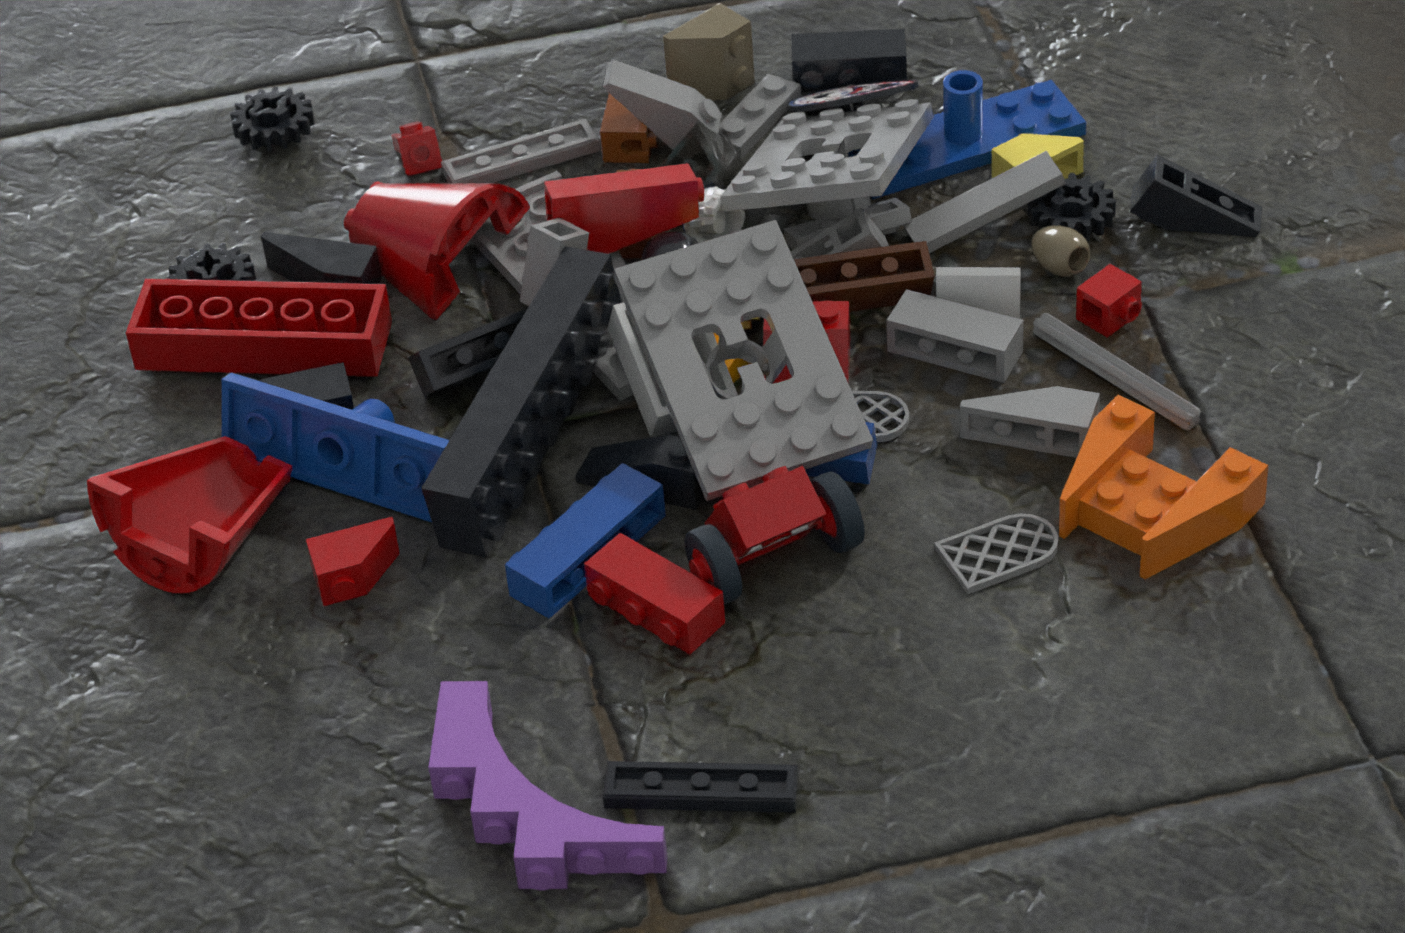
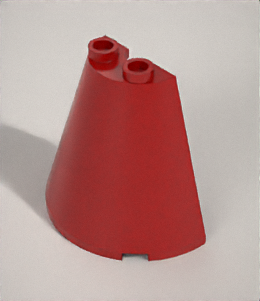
[344,181,531,320]
[87,436,292,593]

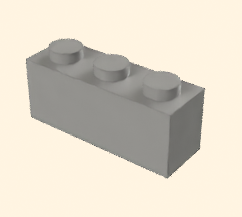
[886,289,1023,383]

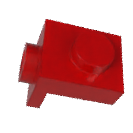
[391,121,442,176]

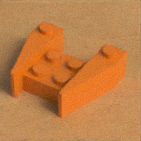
[1059,395,1268,580]

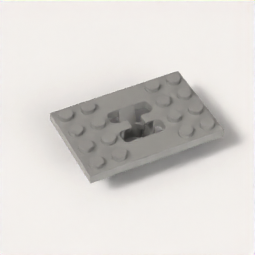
[720,99,933,220]
[614,220,873,501]

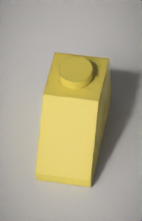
[992,134,1084,179]

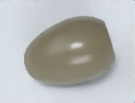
[1031,225,1090,277]

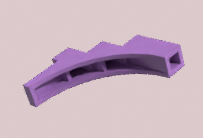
[428,681,667,890]

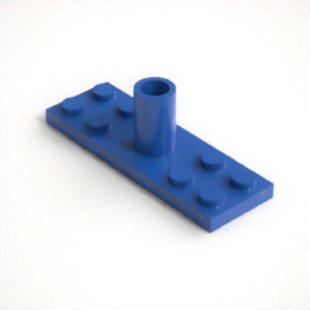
[848,70,1086,199]
[222,373,450,522]

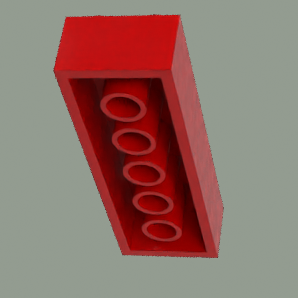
[126,279,392,377]

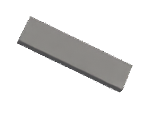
[441,119,600,183]
[903,151,1066,253]

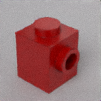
[1076,264,1142,338]

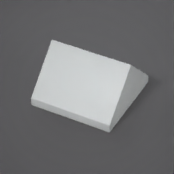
[936,267,1021,319]

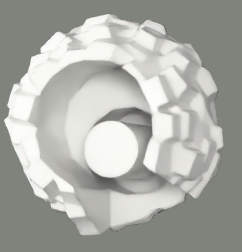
[683,186,745,243]

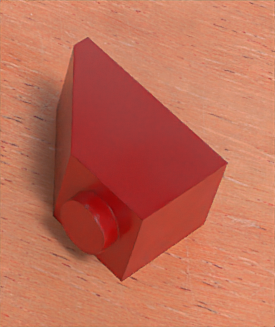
[306,517,400,606]

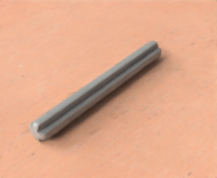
[1033,313,1201,430]

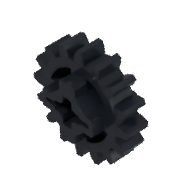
[230,86,315,151]
[1028,173,1116,241]
[166,243,257,281]

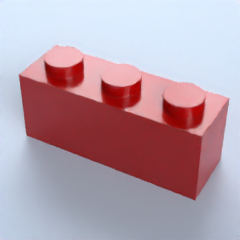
[584,533,726,655]

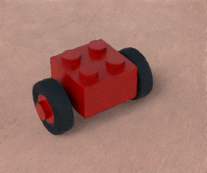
[684,466,865,605]

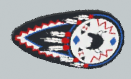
[787,80,919,112]

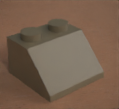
[663,3,755,100]

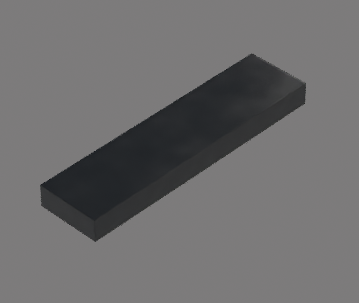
[603,761,799,813]

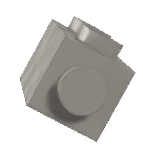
[520,218,589,306]

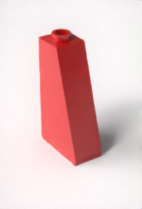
[544,164,704,254]

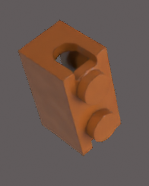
[600,93,660,163]

